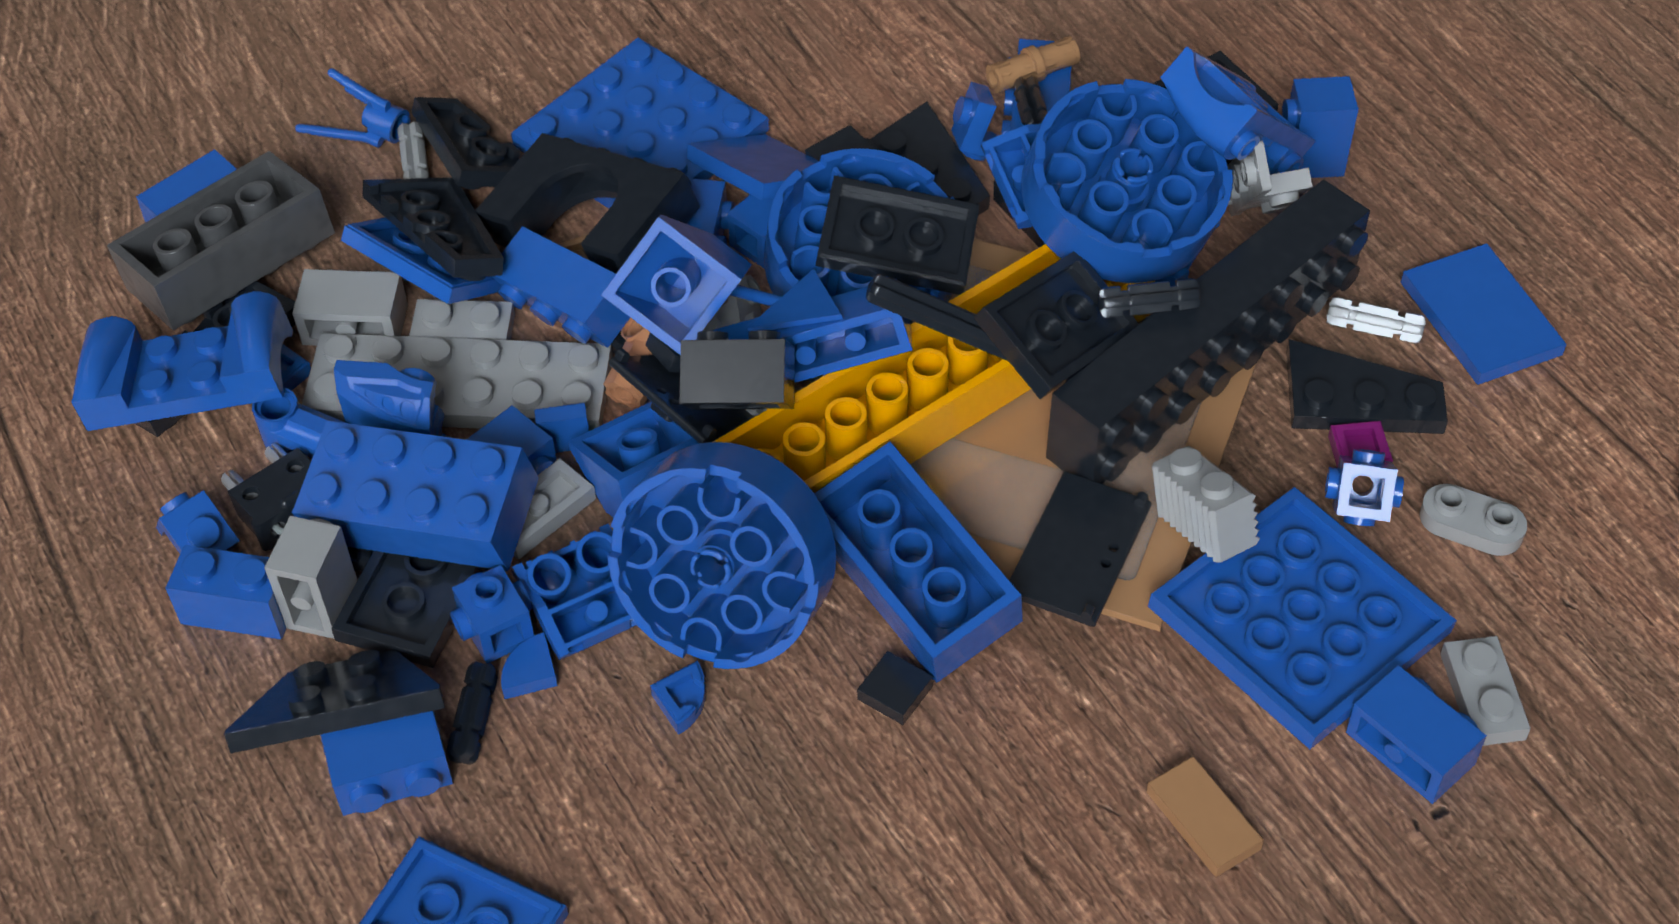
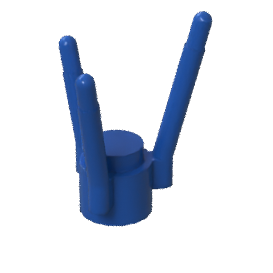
[295,68,410,148]

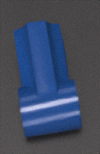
[252,387,346,458]

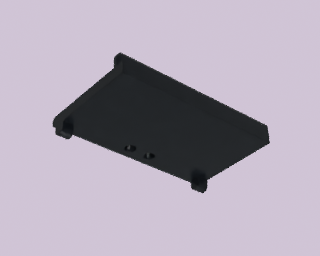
[609,348,754,444]
[1009,471,1152,627]

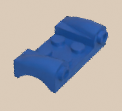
[1160,46,1316,175]
[71,291,293,431]

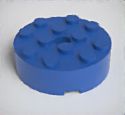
[1021,79,1233,283]
[764,148,955,324]
[607,442,836,669]

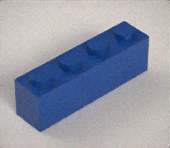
[710,279,913,383]

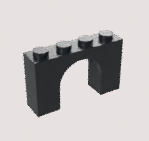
[475,133,700,274]

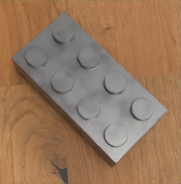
[107,151,335,331]

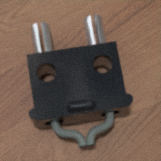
[221,443,311,551]

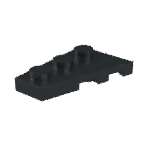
[411,97,521,190]
[870,101,990,216]
[1286,339,1448,434]

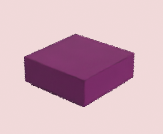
[1328,421,1393,468]

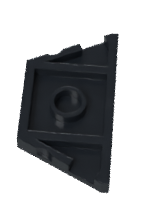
[224,650,445,754]

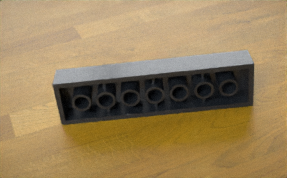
[1046,179,1370,484]

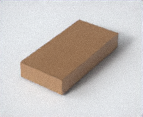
[1146,756,1264,878]

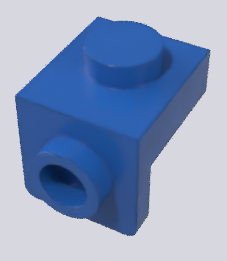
[951,82,997,161]
[156,490,240,554]

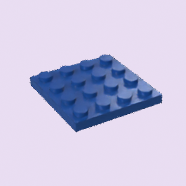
[511,38,769,209]
[1148,487,1457,750]

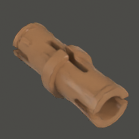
[986,36,1080,93]

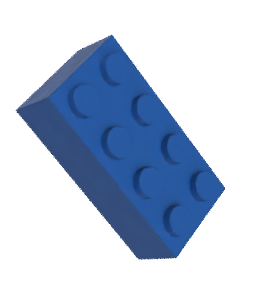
[292,421,539,571]
[814,442,1023,683]

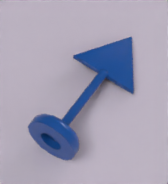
[730,268,843,332]

